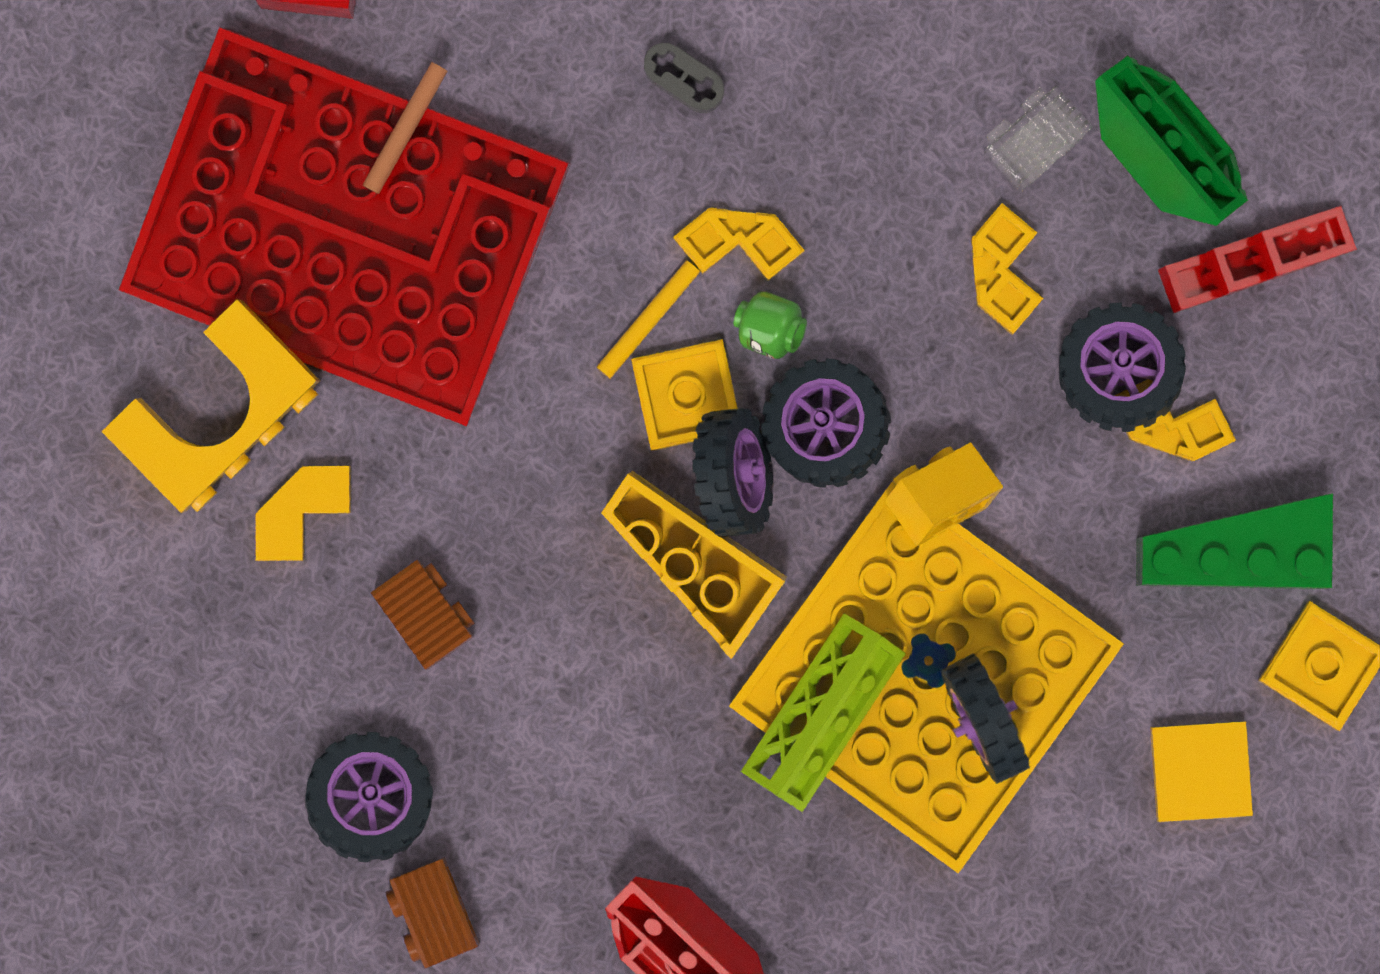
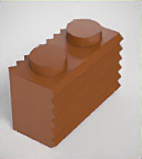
[371,560,475,670]
[385,857,480,968]

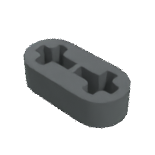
[644,43,724,113]

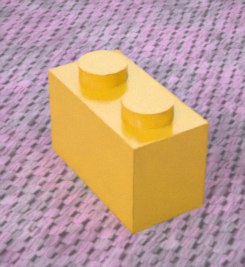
[884,442,1003,546]

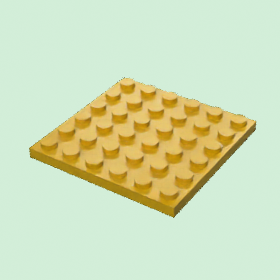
[729,478,1124,874]

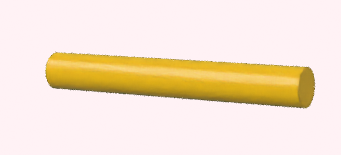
[596,260,700,379]

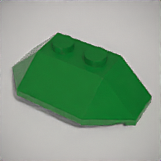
[1095,55,1248,226]

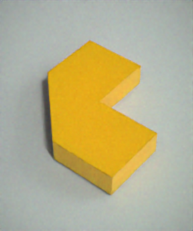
[971,203,1043,335]
[673,208,805,281]
[1114,379,1236,462]
[255,466,351,561]

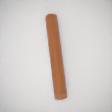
[363,62,448,194]

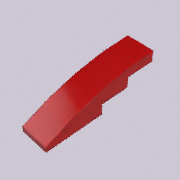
[1158,206,1357,314]

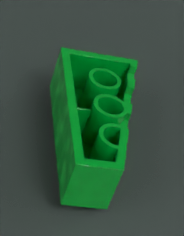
[1136,493,1333,589]

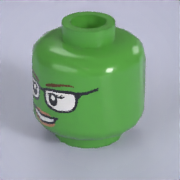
[733,291,807,359]

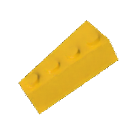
[601,470,787,659]

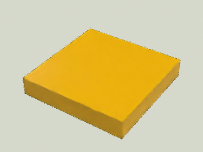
[631,339,738,451]
[1258,601,1380,731]
[1150,721,1253,822]

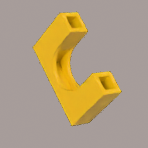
[101,299,320,513]

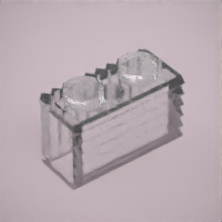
[983,85,1093,194]

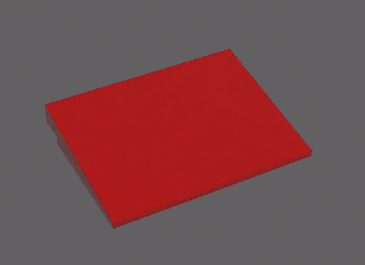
[119,27,571,426]

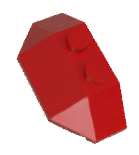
[605,876,764,974]

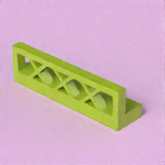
[740,613,906,812]

